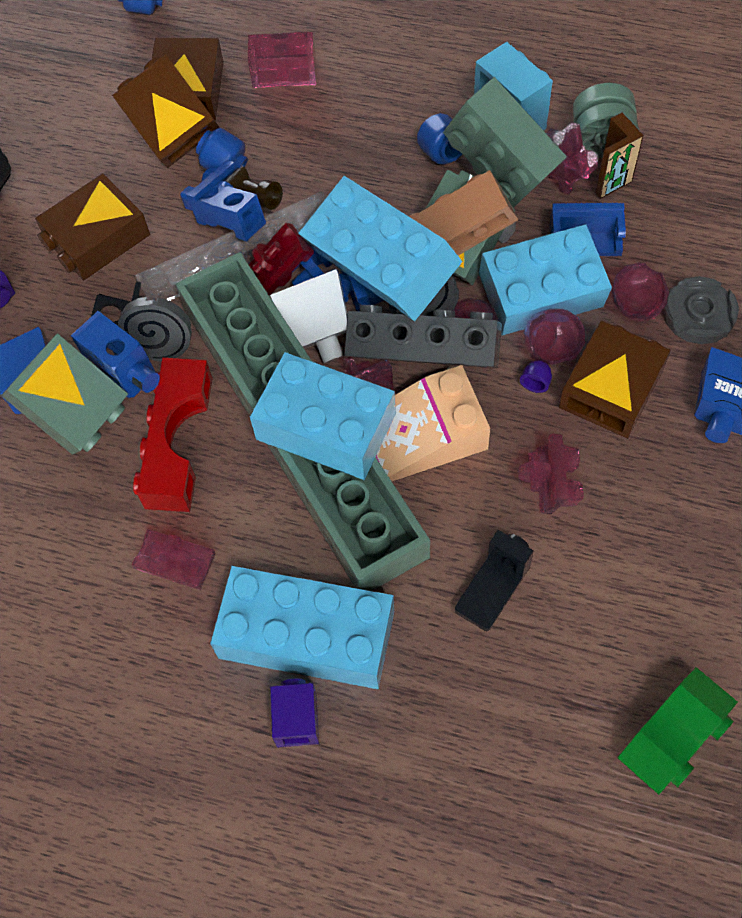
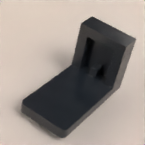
[455,530,534,632]

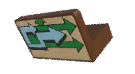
[596,113,644,199]

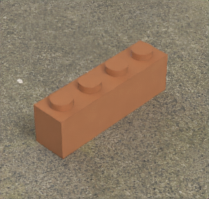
[409,170,518,256]

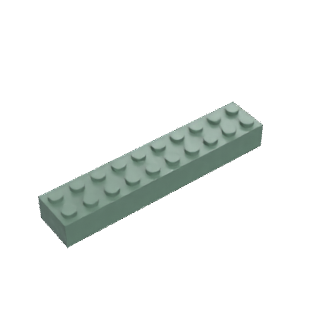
[175,252,430,591]

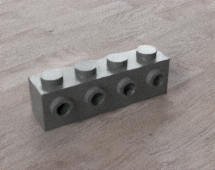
[345,305,502,368]

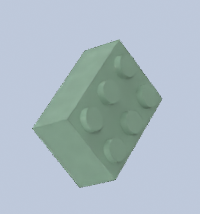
[443,77,567,208]

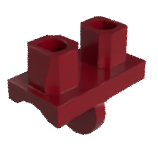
[249,223,314,295]

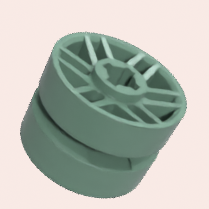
[573,83,639,158]

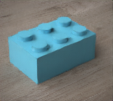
[479,224,612,335]
[250,352,396,480]

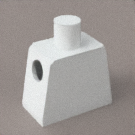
[270,269,348,364]

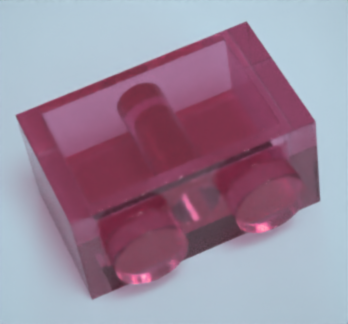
[248,32,316,88]

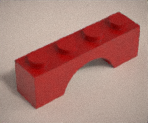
[133,358,213,512]

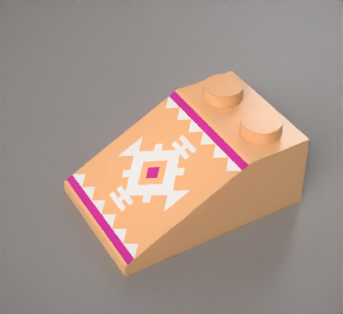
[376,365,490,481]

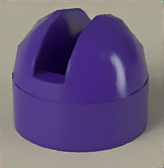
[520,360,552,393]

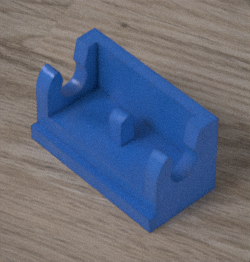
[549,203,626,256]

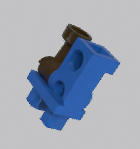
[180,160,283,241]

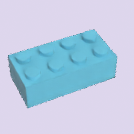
[298,176,462,321]
[210,566,395,689]

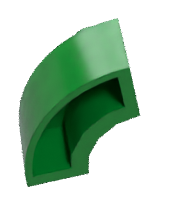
[617,667,738,795]

